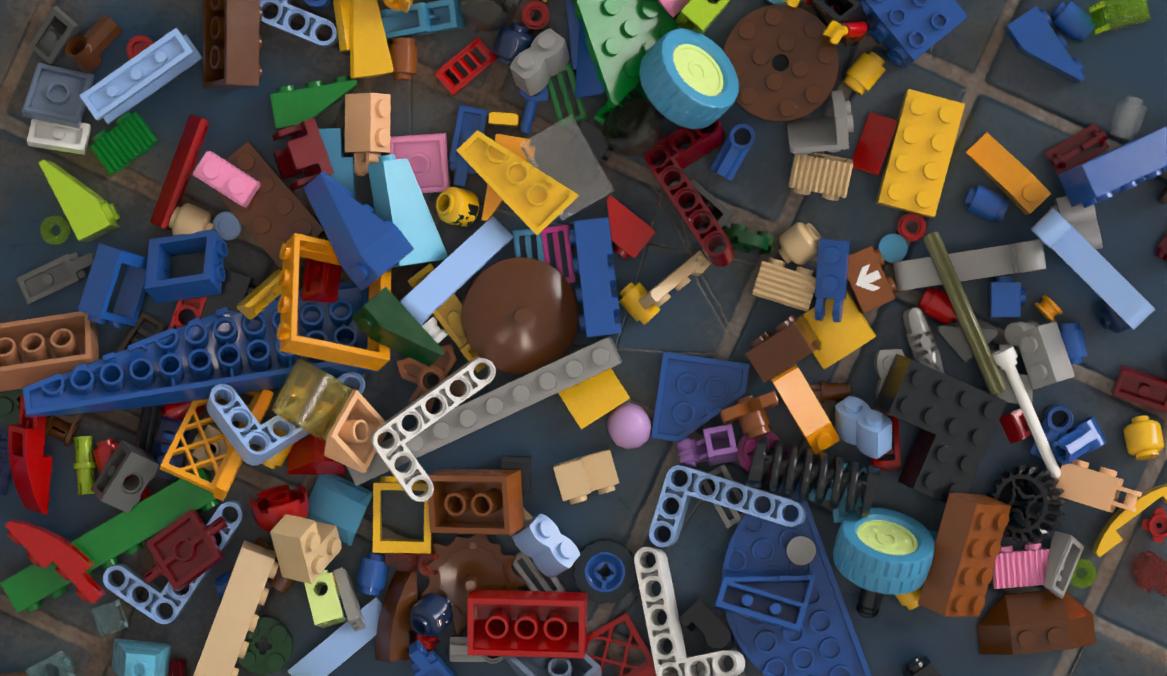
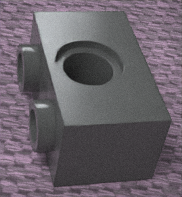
[91,440,159,514]

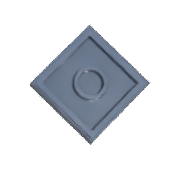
[22,62,95,129]

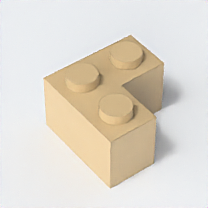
[553,449,620,505]
[270,514,342,584]

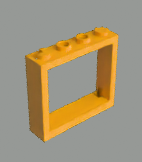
[277,233,392,371]

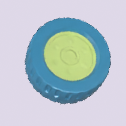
[637,29,739,129]
[833,508,935,618]

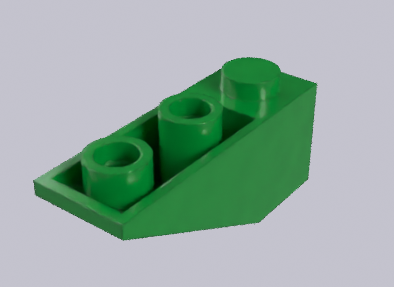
[270,76,360,130]

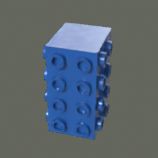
[857,0,968,69]

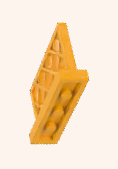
[160,390,274,501]

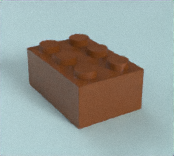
[428,469,525,535]

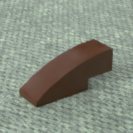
[375,570,418,662]

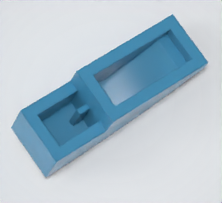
[380,0,466,40]
[318,128,357,201]

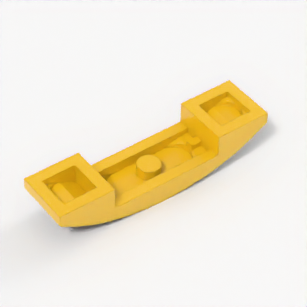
[407,263,486,373]
[1091,483,1167,557]

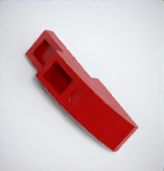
[8,395,52,514]
[5,519,106,604]

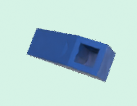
[1003,6,1085,83]

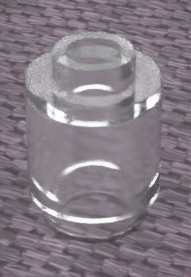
[1110,95,1147,141]

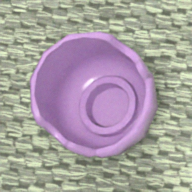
[606,402,652,450]

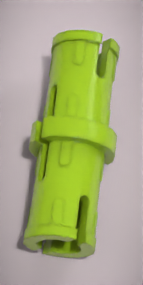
[73,436,97,495]

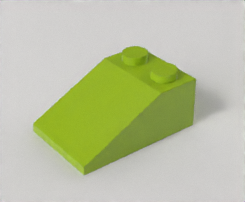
[39,160,120,242]

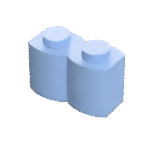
[835,396,892,459]
[512,513,580,578]

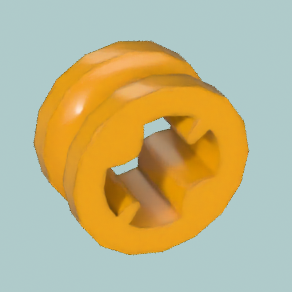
[1034,294,1063,322]

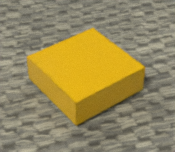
[488,112,519,127]

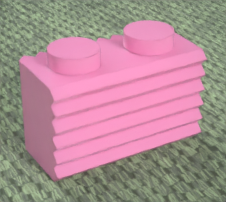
[192,151,261,207]
[990,543,1050,589]

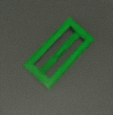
[547,63,588,128]

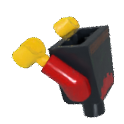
[782,0,870,46]

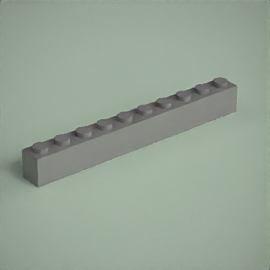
[347,336,622,486]

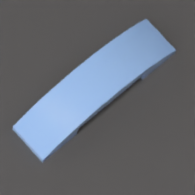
[288,597,382,676]

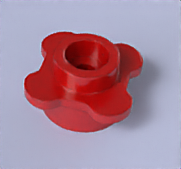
[1141,508,1167,543]
[411,634,440,652]

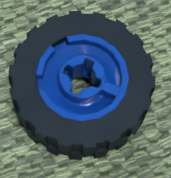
[573,538,637,604]

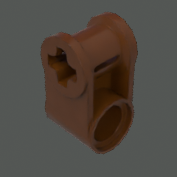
[45,413,85,447]

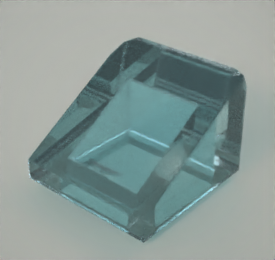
[91,599,128,636]

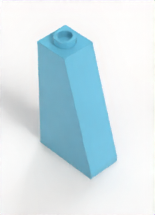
[368,154,448,268]
[112,638,172,676]

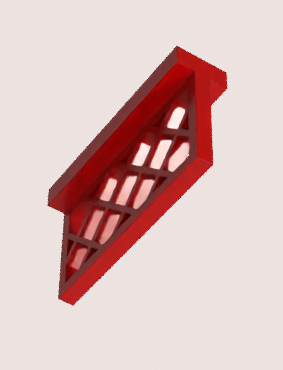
[585,613,656,676]

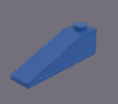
[303,171,414,291]

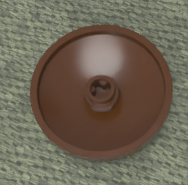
[462,257,579,374]

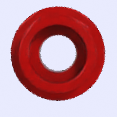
[521,1,550,30]
[897,213,926,242]

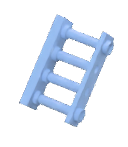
[80,28,203,125]

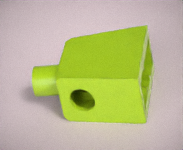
[675,0,730,34]

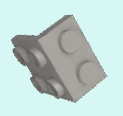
[787,90,854,155]

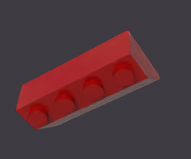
[467,590,587,658]

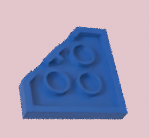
[651,351,750,442]

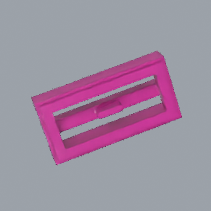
[542,225,576,283]

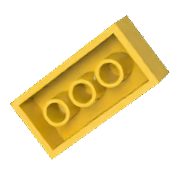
[875,89,965,218]

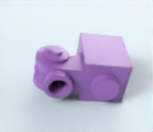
[676,424,738,467]

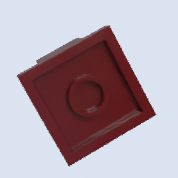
[272,118,334,191]

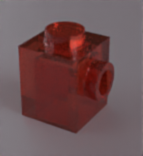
[1132,550,1167,597]

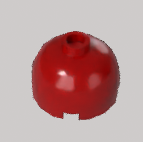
[250,484,309,533]

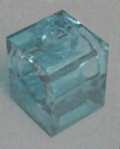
[26,650,75,676]

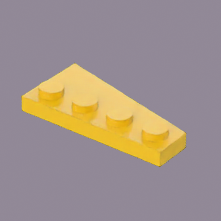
[456,130,580,236]

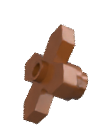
[397,344,467,412]
[720,391,779,440]

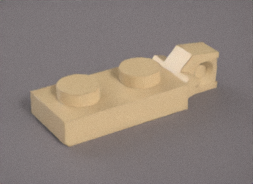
[639,251,711,309]

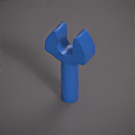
[519,85,549,134]

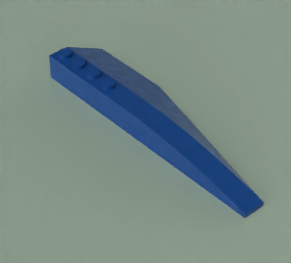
[23,281,380,417]

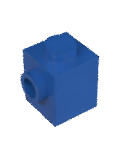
[988,276,1026,317]

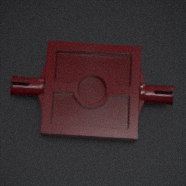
[142,509,228,591]

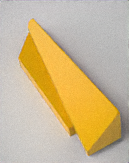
[333,0,393,79]

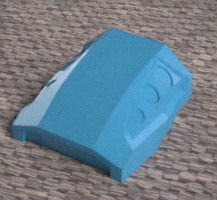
[307,474,373,546]

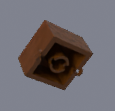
[745,315,822,383]

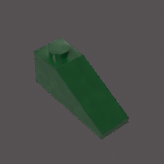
[352,287,445,367]

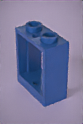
[144,229,228,304]
[78,243,147,329]

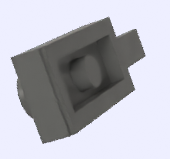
[16,252,95,305]

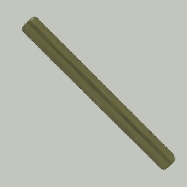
[923,231,1006,396]

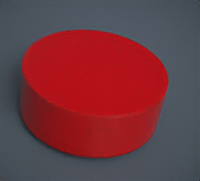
[126,35,154,60]

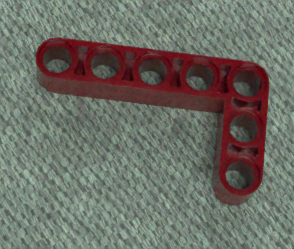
[644,119,735,267]

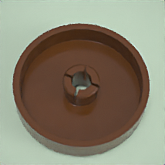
[723,4,839,123]

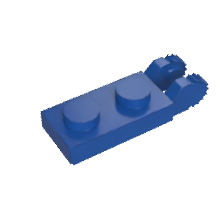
[815,238,850,322]

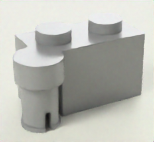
[1004,320,1075,390]

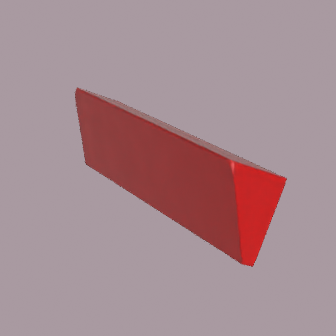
[150,115,210,230]

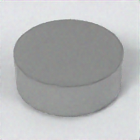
[786,535,816,565]

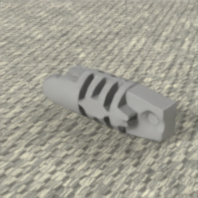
[901,307,944,373]

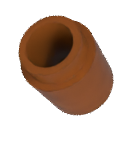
[389,37,418,81]

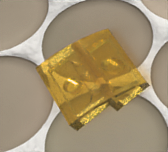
[271,359,352,441]

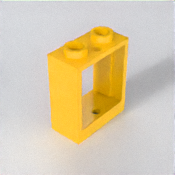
[373,476,433,554]

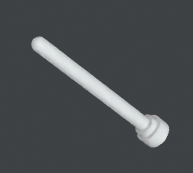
[992,345,1061,478]

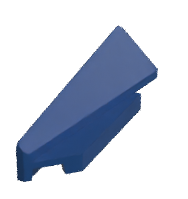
[566,0,605,99]

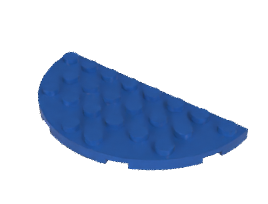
[721,480,872,676]

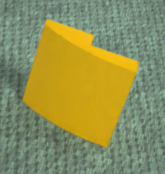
[796,291,876,370]
[558,368,630,430]

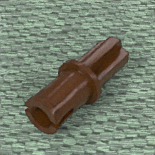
[808,380,851,403]

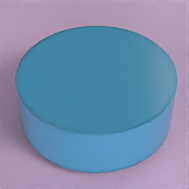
[878,234,908,263]

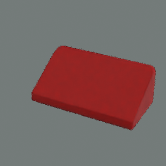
[852,112,898,177]
[301,258,342,303]

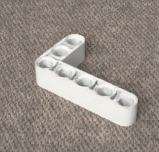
[371,358,496,502]
[634,547,745,676]

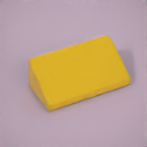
[236,268,282,320]

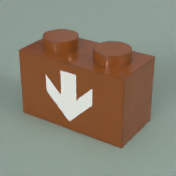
[847,246,897,313]

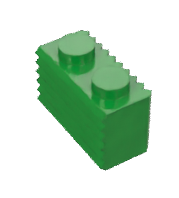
[89,112,160,176]

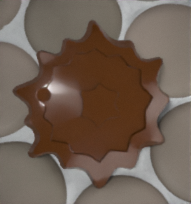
[421,534,526,634]

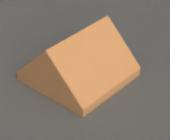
[324,390,387,473]

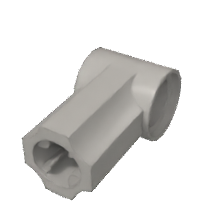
[449,636,503,664]

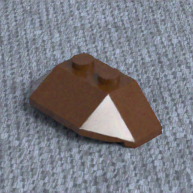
[977,590,1096,655]

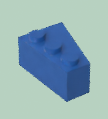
[713,575,816,633]

